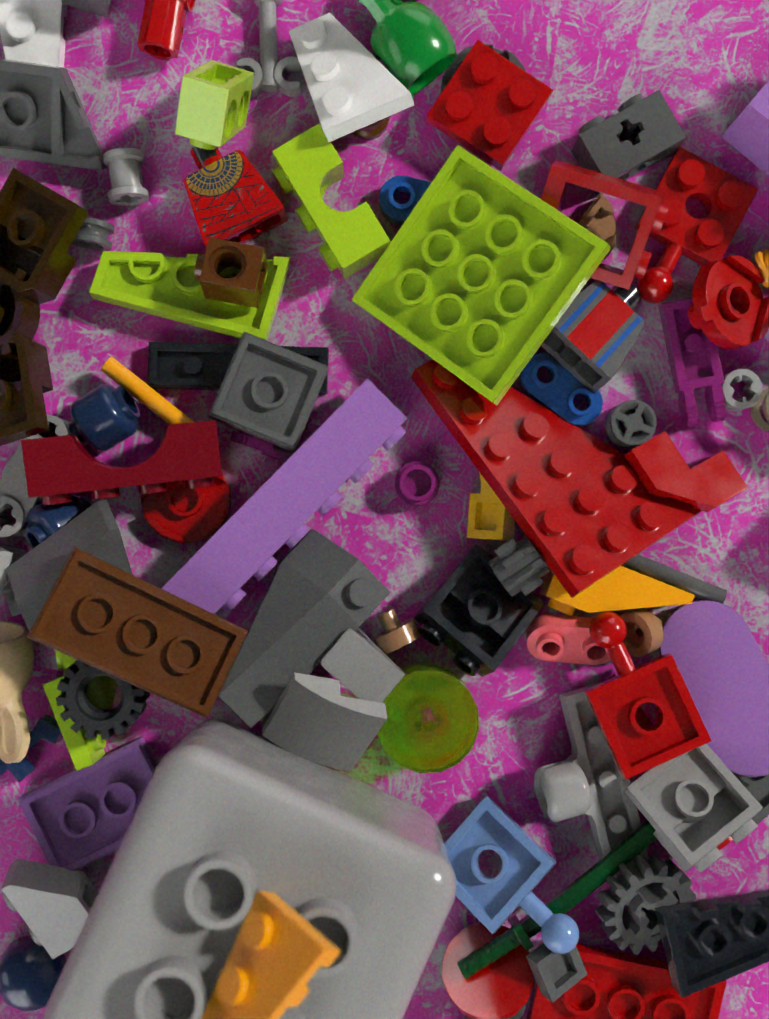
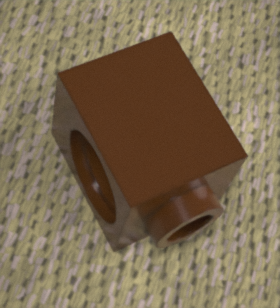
[194,237,268,308]

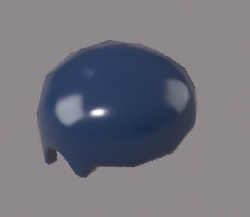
[0,938,67,1011]

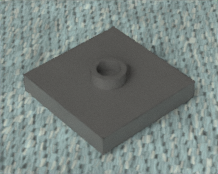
[209,332,329,453]

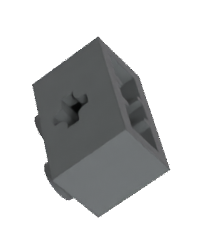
[571,90,686,197]

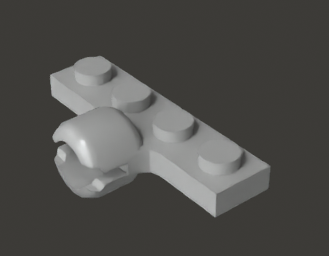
[534,683,649,873]

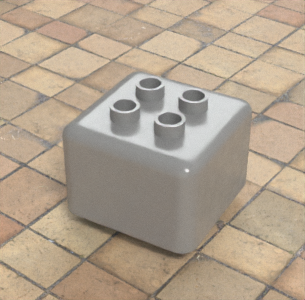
[44,719,456,1019]

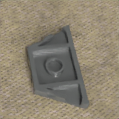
[0,59,107,171]

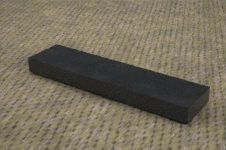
[147,342,329,394]

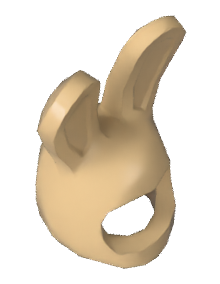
[0,621,34,764]

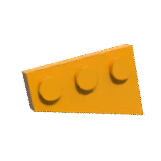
[201,890,341,1019]

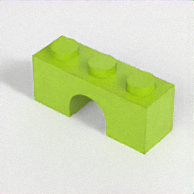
[271,123,390,279]

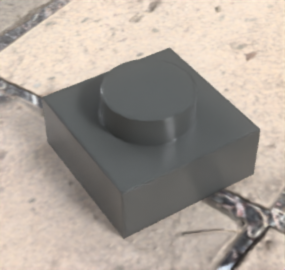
[526,943,588,1003]

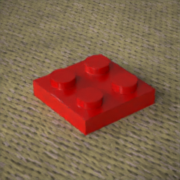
[426,40,553,171]

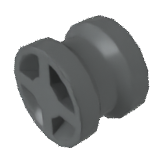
[604,400,657,448]

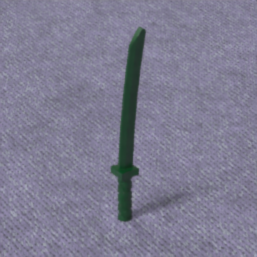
[457,820,657,979]

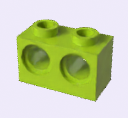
[175,60,254,150]

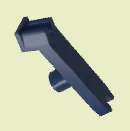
[0,714,63,783]

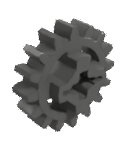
[595,853,696,954]

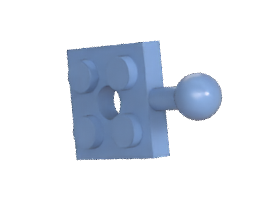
[444,796,579,954]

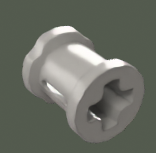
[103,148,149,206]

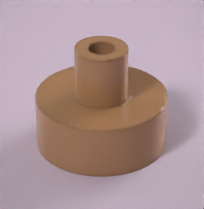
[373,608,421,654]
[621,608,663,657]

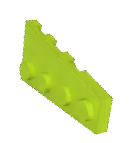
[89,251,291,341]

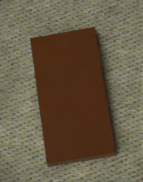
[27,547,248,718]

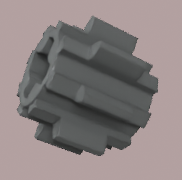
[489,537,550,597]

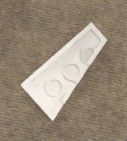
[0,0,67,67]

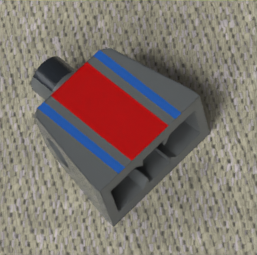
[541,281,645,394]

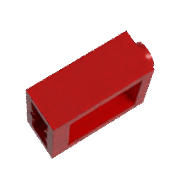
[541,160,669,290]

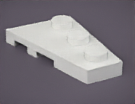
[289,12,415,142]

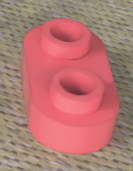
[526,614,611,665]

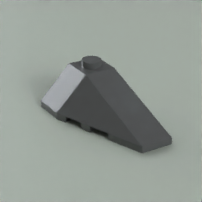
[218,529,390,728]

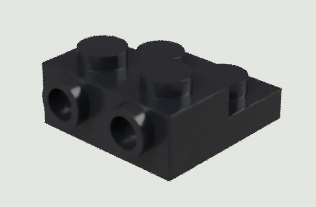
[414,544,545,677]

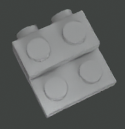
[625,744,763,873]

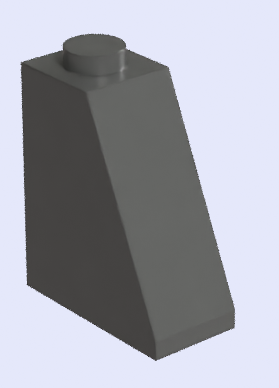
[3,499,133,631]

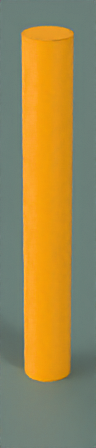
[100,356,220,443]

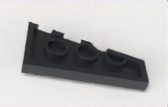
[655,890,769,998]

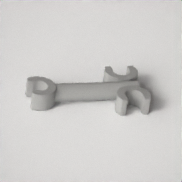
[237,0,301,98]

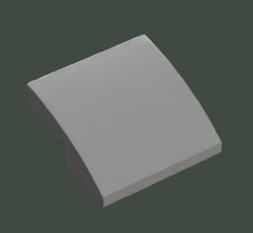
[262,672,387,772]

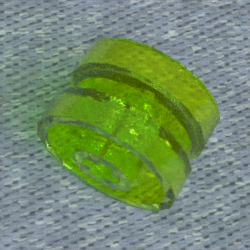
[377,662,479,773]

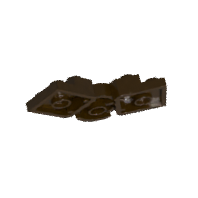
[0,168,89,446]

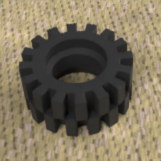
[56,660,150,740]

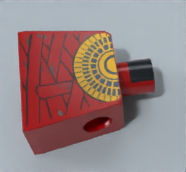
[183,146,288,248]

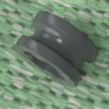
[72,217,115,251]

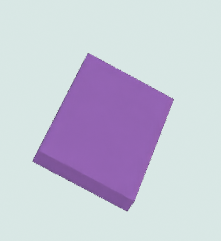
[17,736,157,871]

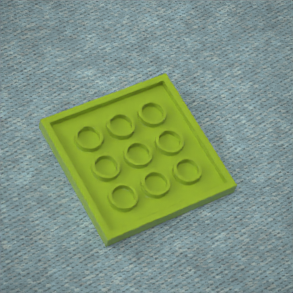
[351,145,611,405]

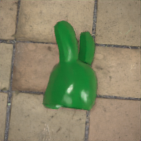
[358,0,457,100]

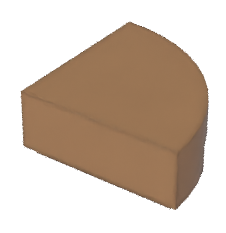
[578,194,617,260]

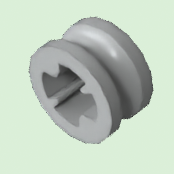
[722,369,763,411]

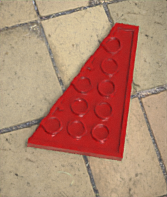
[411,360,702,598]

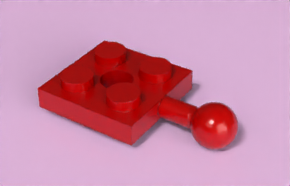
[634,147,758,304]
[584,611,712,780]

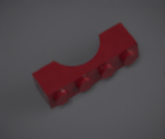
[21,420,223,505]

